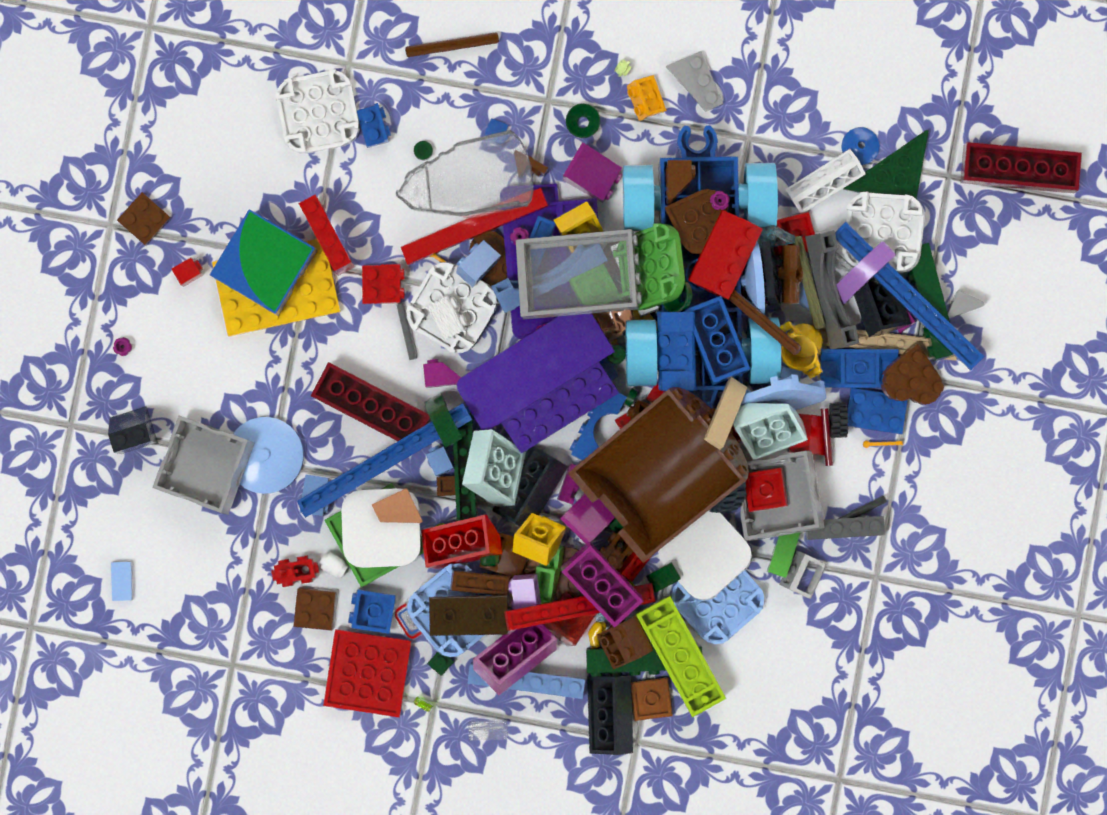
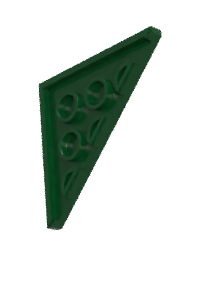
[843,130,929,200]

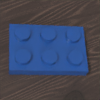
[847,388,907,435]

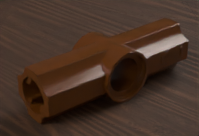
[778,245,803,304]

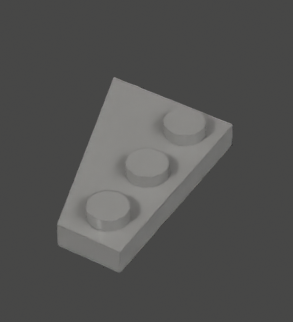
[666,51,723,112]

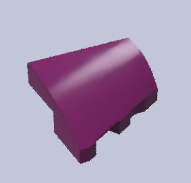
[557,464,579,505]

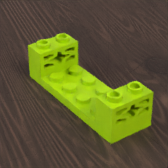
[635,595,726,717]

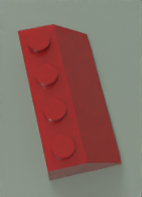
[688,210,763,300]
[421,515,502,569]

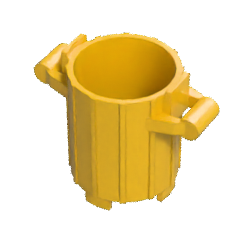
[780,321,823,379]

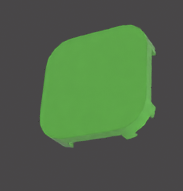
[613,223,685,310]

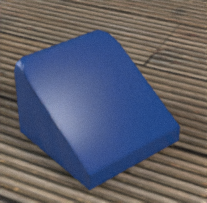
[484,118,509,143]

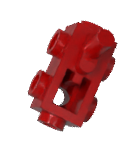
[271,555,319,587]

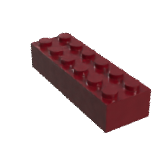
[960,142,1082,194]
[311,362,430,442]

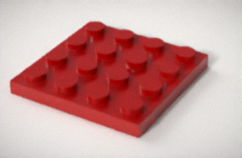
[323,629,412,718]

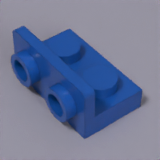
[357,103,391,148]

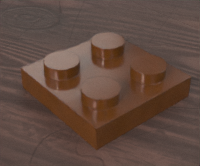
[117,192,171,246]
[293,588,336,631]

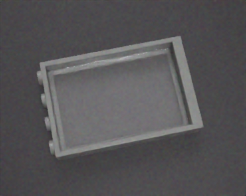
[516,229,642,319]

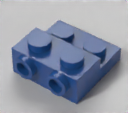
[348,589,396,634]

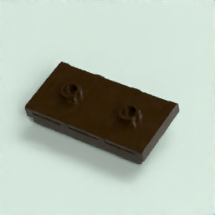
[429,595,508,636]

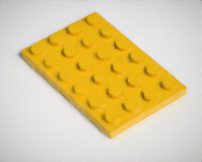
[212,239,341,337]

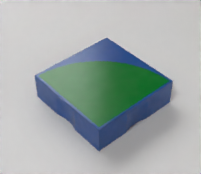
[210,209,317,316]

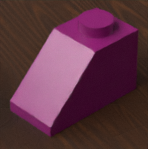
[423,359,461,388]

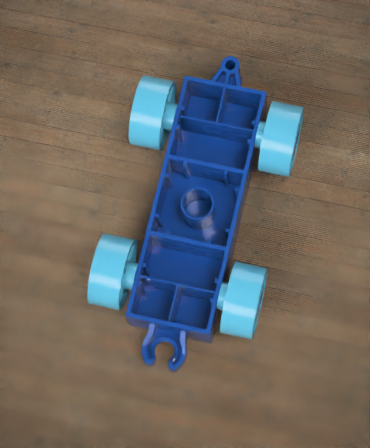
[623,125,781,408]

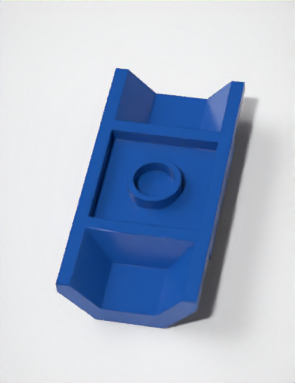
[656,311,696,391]
[820,349,899,388]

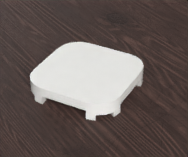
[276,69,359,154]
[842,192,925,273]
[406,262,498,353]
[341,489,421,568]
[658,511,752,600]

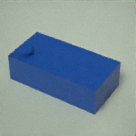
[684,296,750,385]

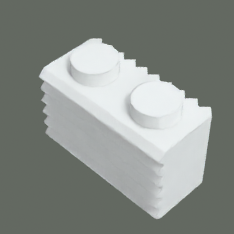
[427,295,467,340]

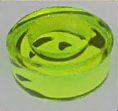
[414,696,433,712]

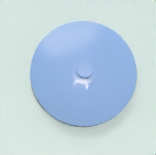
[740,241,765,315]
[233,417,304,494]

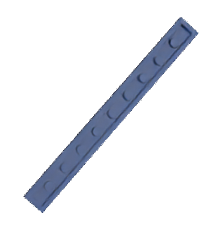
[835,222,985,371]
[297,403,472,518]

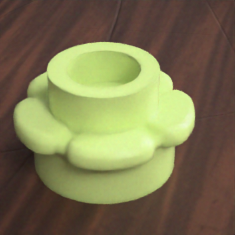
[614,59,631,77]

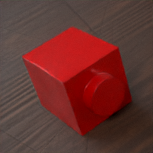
[171,257,203,287]

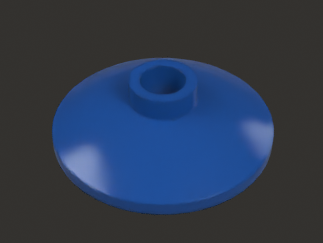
[841,127,880,165]

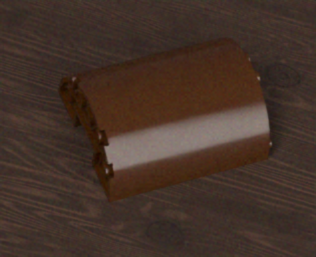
[568,387,749,563]

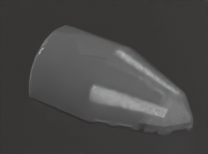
[396,130,533,218]

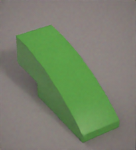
[767,533,800,578]
[536,545,565,604]

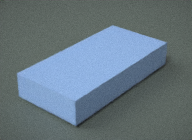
[111,562,132,601]

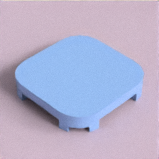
[740,374,826,410]
[407,563,492,657]
[671,570,764,644]

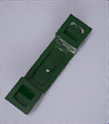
[424,393,462,448]

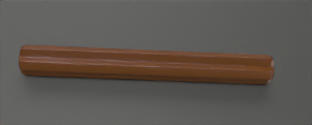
[405,32,499,57]
[729,289,801,355]

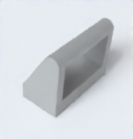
[779,550,827,599]

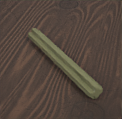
[791,236,825,330]

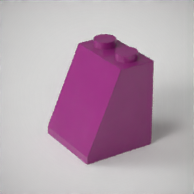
[563,142,623,203]
[560,493,615,544]

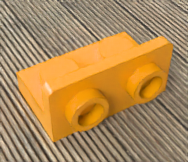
[627,75,667,121]

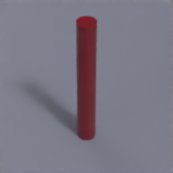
[821,408,833,466]

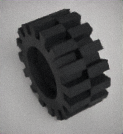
[829,403,848,438]

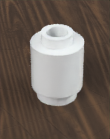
[319,552,349,578]

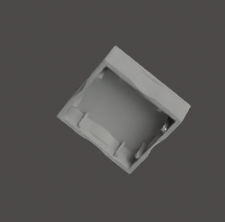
[152,415,255,515]
[740,451,825,541]

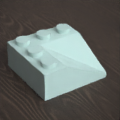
[733,403,808,460]
[462,430,526,506]

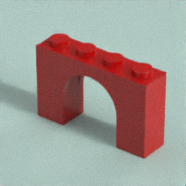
[298,194,355,276]

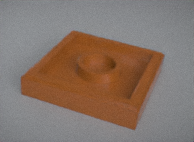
[631,677,673,721]

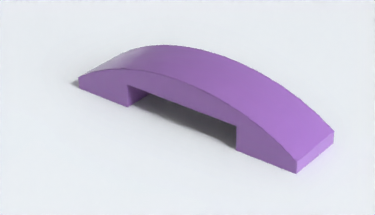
[837,241,896,306]

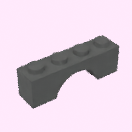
[805,516,885,540]

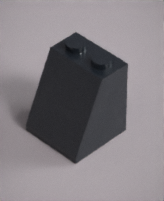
[108,406,158,454]

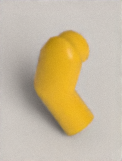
[588,621,607,649]

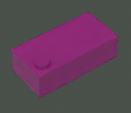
[561,541,643,627]
[473,624,557,695]

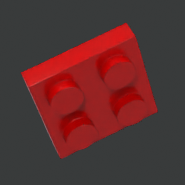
[745,468,788,512]

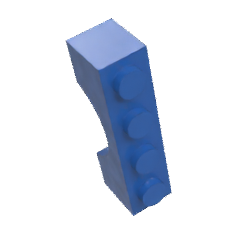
[569,393,627,461]

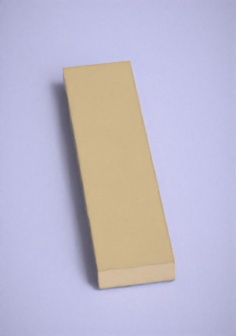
[704,377,747,450]

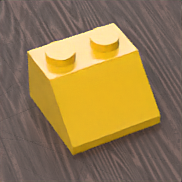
[554,201,604,253]
[512,513,566,566]

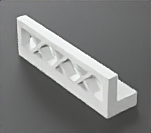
[785,149,865,214]

